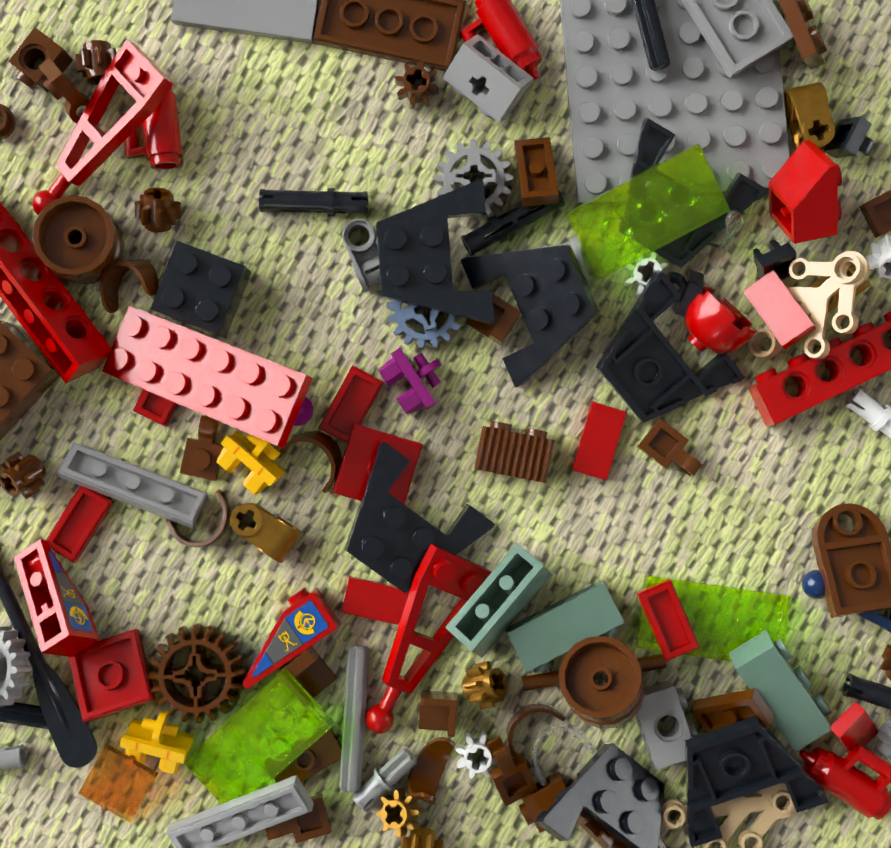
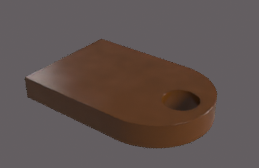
[812,504,891,618]

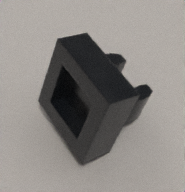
[824,116,876,158]
[753,240,796,281]
[669,269,704,317]

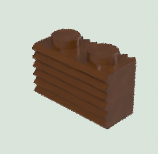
[474,421,555,483]

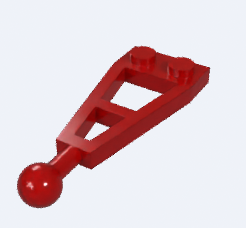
[32,39,174,215]
[365,544,492,734]

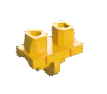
[217,431,286,495]
[120,711,195,774]

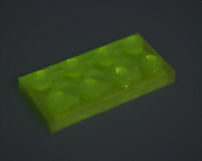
[565,144,730,279]
[635,574,791,661]
[184,668,335,804]

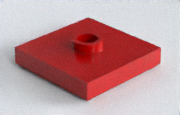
[332,423,423,505]
[68,629,156,723]

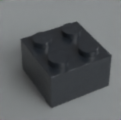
[150,241,251,338]

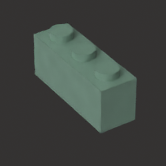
[445,543,552,658]
[505,580,625,673]
[729,630,832,752]

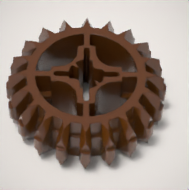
[148,623,248,724]

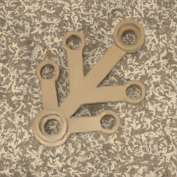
[749,251,869,359]
[661,783,796,848]

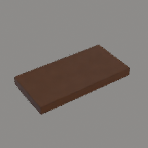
[312,0,466,72]

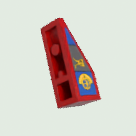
[14,539,99,657]
[242,587,341,690]

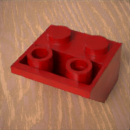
[769,140,842,244]

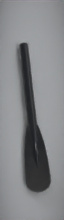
[0,564,97,768]

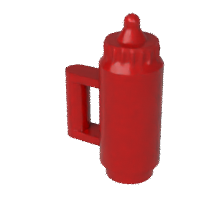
[460,0,542,80]
[121,87,183,170]
[799,744,891,820]

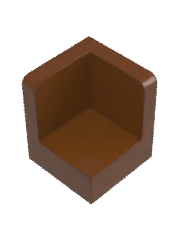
[466,289,521,346]
[278,646,336,706]
[419,690,457,737]

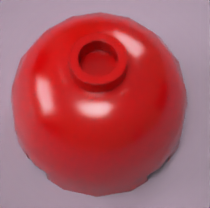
[684,283,757,354]

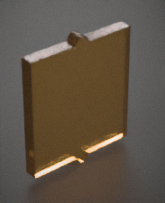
[78,743,159,823]

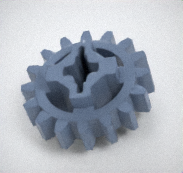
[386,284,464,350]

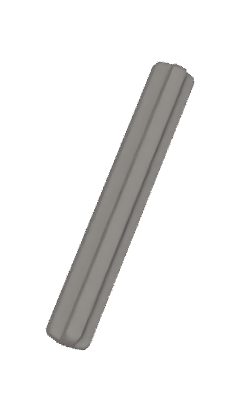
[339,645,369,792]

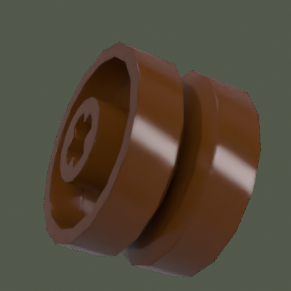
[32,195,125,285]
[559,636,645,729]

